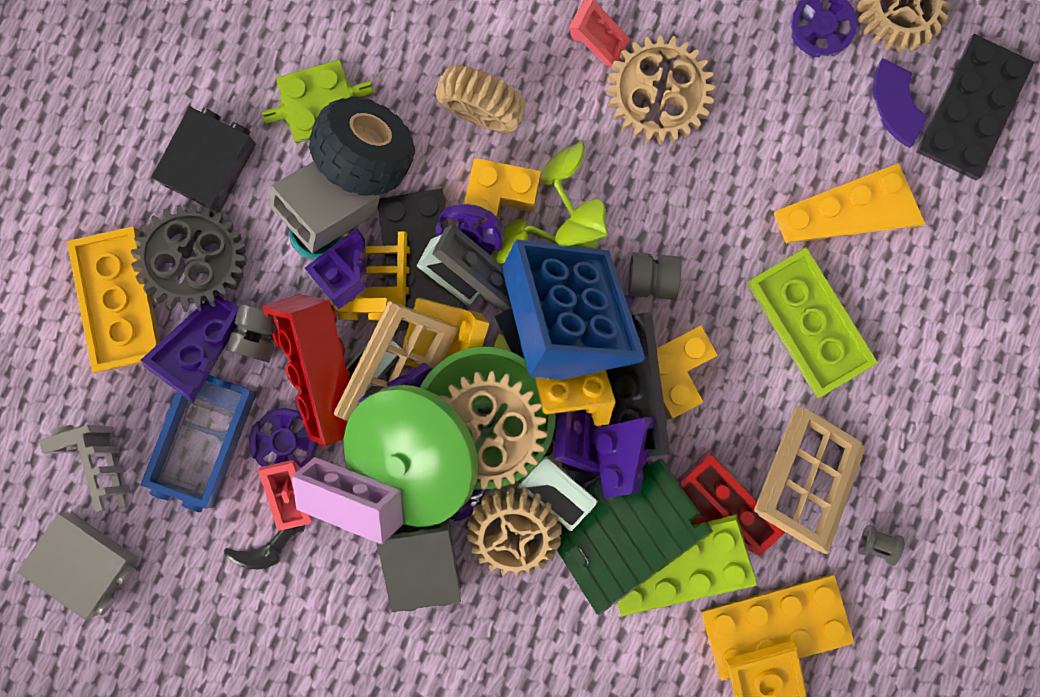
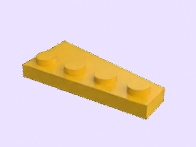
[774,163,925,244]

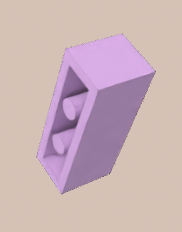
[292,457,403,545]

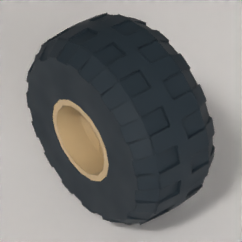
[309,97,415,196]

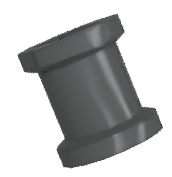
[858,525,905,566]

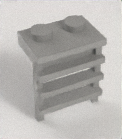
[39,425,130,512]

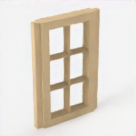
[334,301,459,421]
[754,405,866,554]

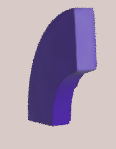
[873,58,928,148]

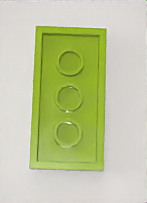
[746,247,878,398]
[617,515,757,616]

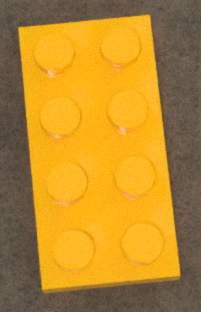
[67,226,160,373]
[700,574,855,681]

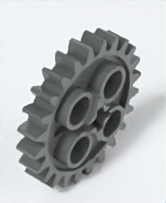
[131,204,246,312]

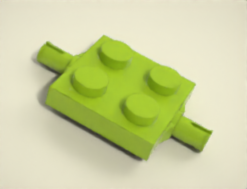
[262,59,374,144]

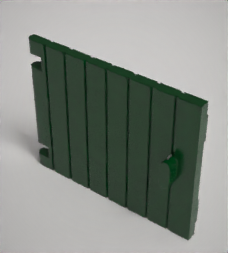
[556,457,713,615]

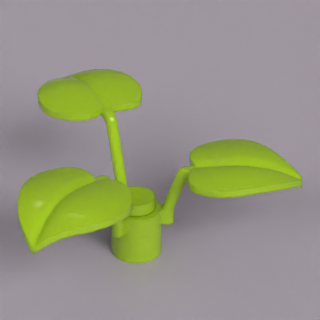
[491,141,608,264]

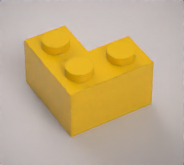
[464,158,541,223]
[657,325,718,420]

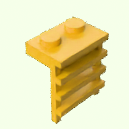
[324,232,410,321]

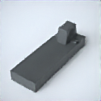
[432,224,512,312]

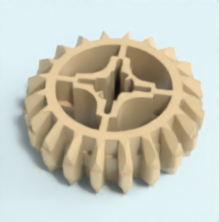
[856,0,951,53]
[435,65,526,133]
[467,485,562,579]

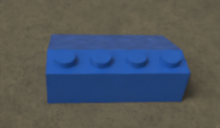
[502,239,645,379]

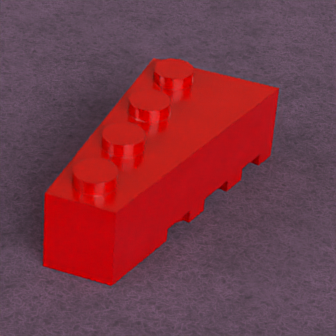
[262,294,351,447]

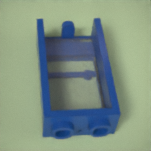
[140,375,258,512]

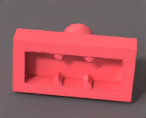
[569,0,630,67]

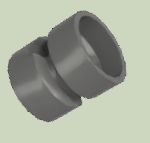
[628,252,682,300]
[226,304,278,363]

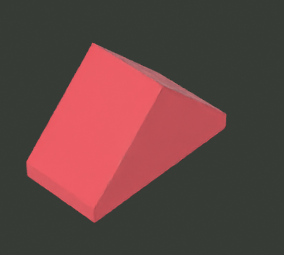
[258,460,313,531]

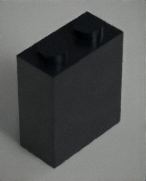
[151,106,256,213]

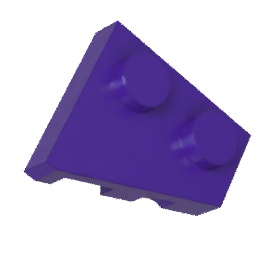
[305,228,367,310]

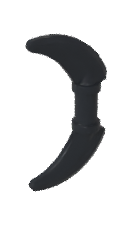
[224,525,306,570]

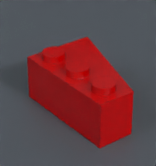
[677,450,786,556]

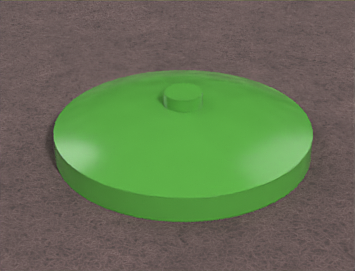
[420,347,555,489]
[344,385,478,527]

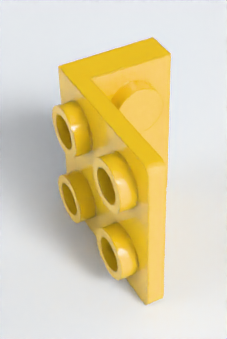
[399,298,489,367]
[535,370,615,426]

